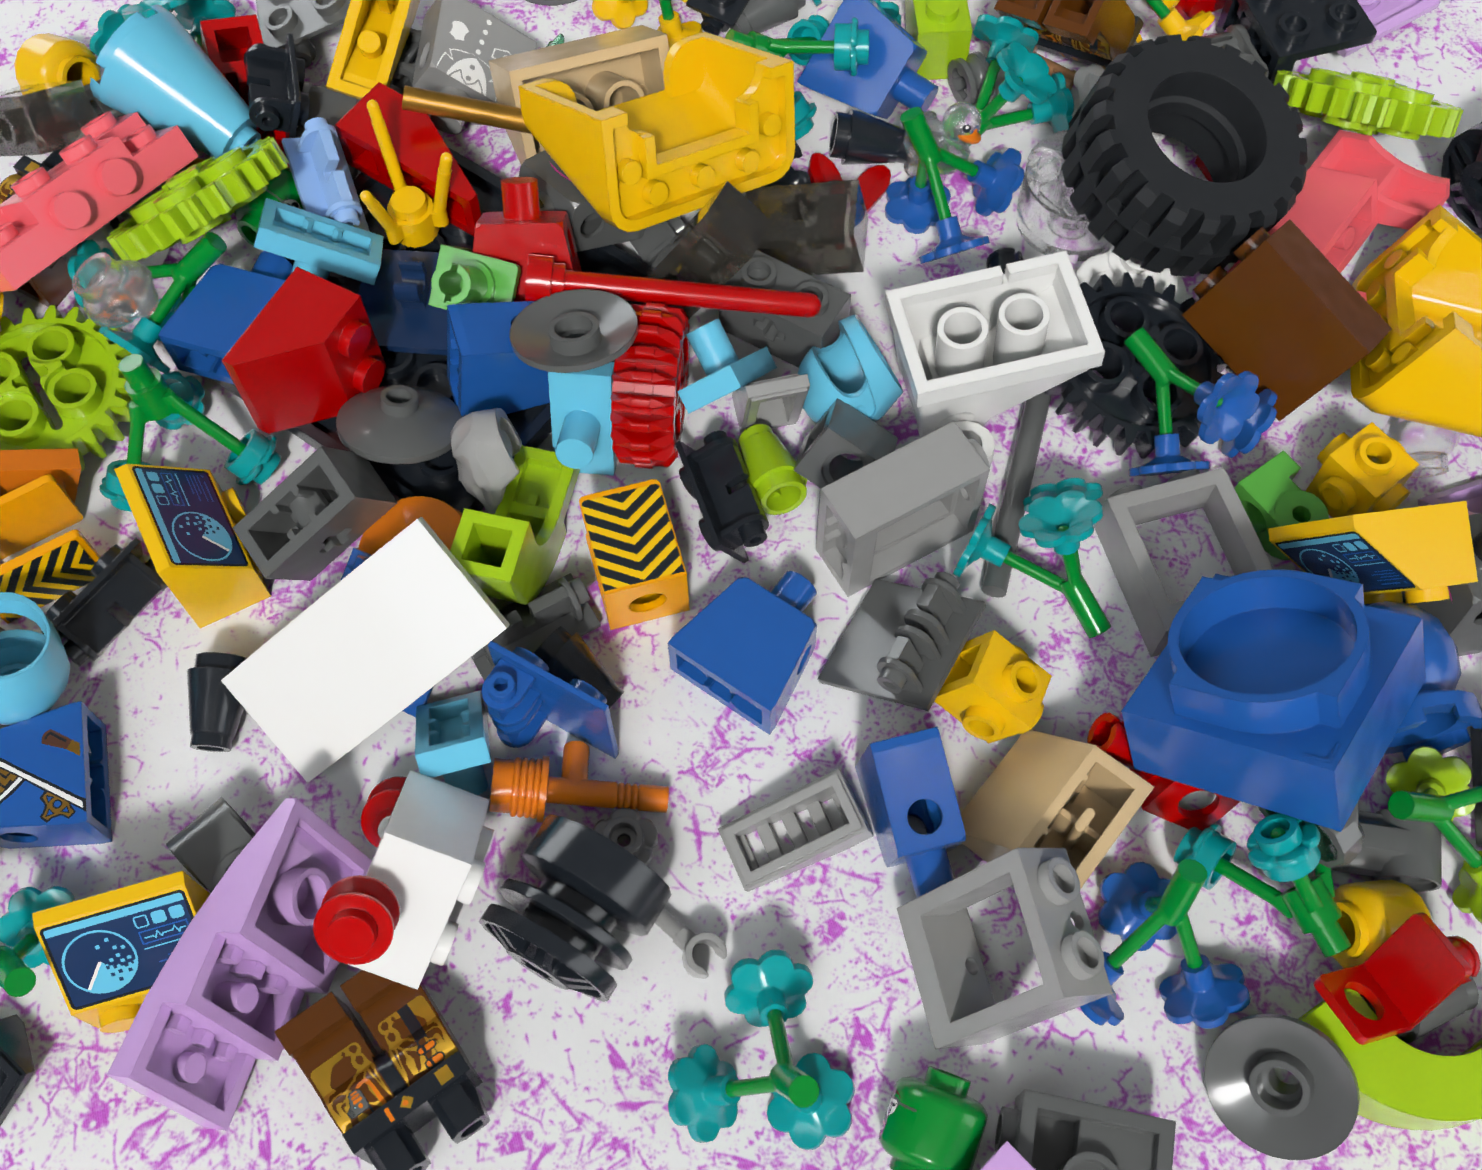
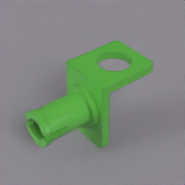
[428,244,521,310]

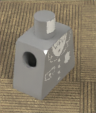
[412,0,537,134]

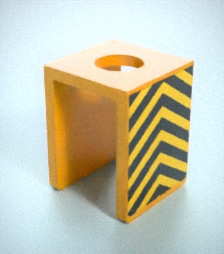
[0,474,101,624]
[579,479,690,630]

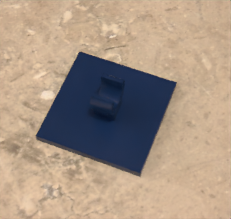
[358,249,447,355]

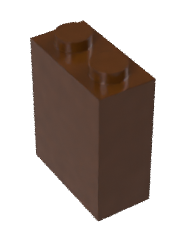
[1182,220,1392,422]

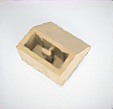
[961,730,1154,889]

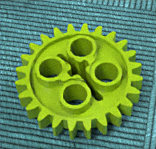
[1273,67,1464,140]
[106,136,289,265]
[0,305,131,472]

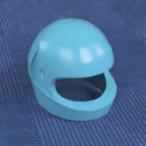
[797,314,904,423]
[0,592,70,725]

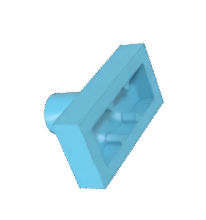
[254,198,384,285]
[677,318,777,414]
[548,362,618,476]
[415,690,491,795]

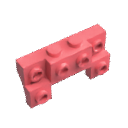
[0,111,199,292]
[1228,130,1450,301]

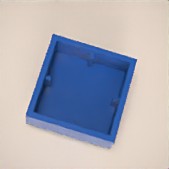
[1121,569,1426,832]

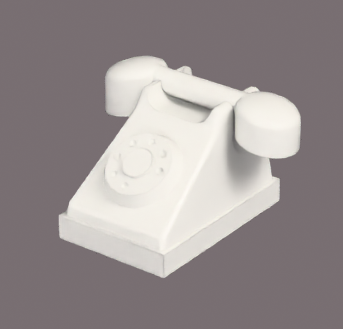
[885,251,1105,467]

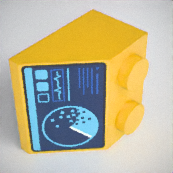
[114,464,271,628]
[1268,501,1478,605]
[32,871,210,1033]

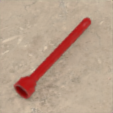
[525,254,821,318]

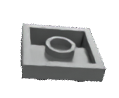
[995,1089,1176,1170]

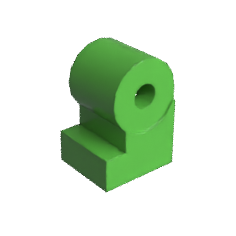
[1234,450,1329,561]

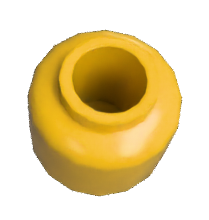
[14,33,101,111]
[1332,880,1432,969]

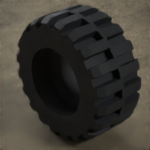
[1061,34,1308,276]

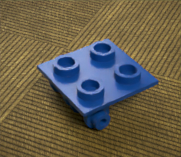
[482,641,619,759]

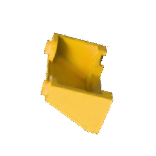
[518,32,795,232]
[1350,204,1482,438]

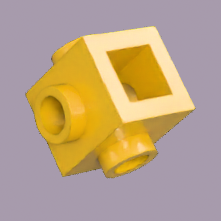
[1306,422,1420,518]
[934,630,1052,744]

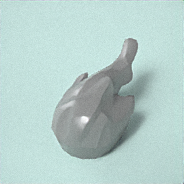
[450,408,522,514]

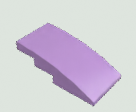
[107,798,372,1131]

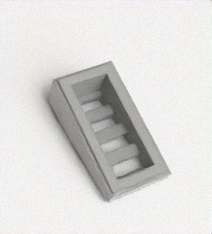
[732,374,810,433]
[718,768,874,892]

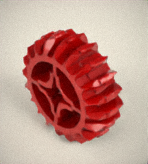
[610,302,690,469]

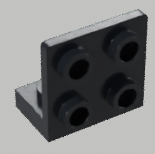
[1215,0,1377,84]

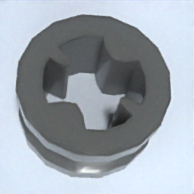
[948,52,995,108]

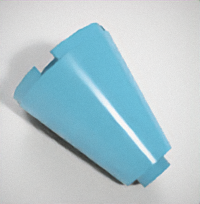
[90,4,261,158]

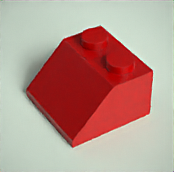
[221,267,387,434]

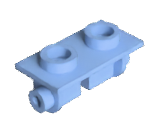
[282,117,370,232]

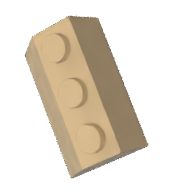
[489,25,669,165]

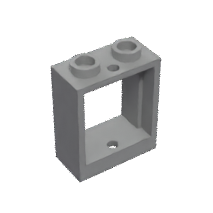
[816,421,990,597]
[1094,468,1274,657]
[897,848,1113,1049]

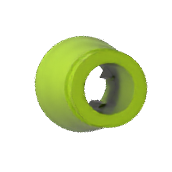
[738,424,807,515]

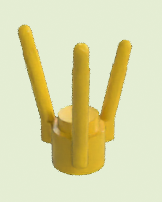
[360,99,453,248]

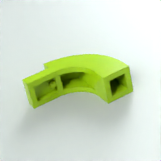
[450,445,580,605]
[1298,989,1482,1130]

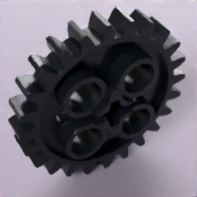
[1044,272,1228,459]

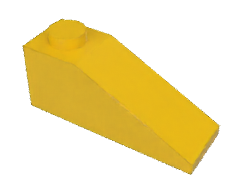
[326,0,420,100]

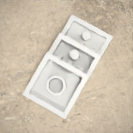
[221,517,510,783]

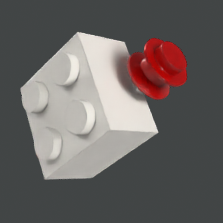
[313,770,494,990]

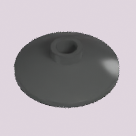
[509,289,638,373]
[336,385,462,464]
[1204,1013,1360,1160]

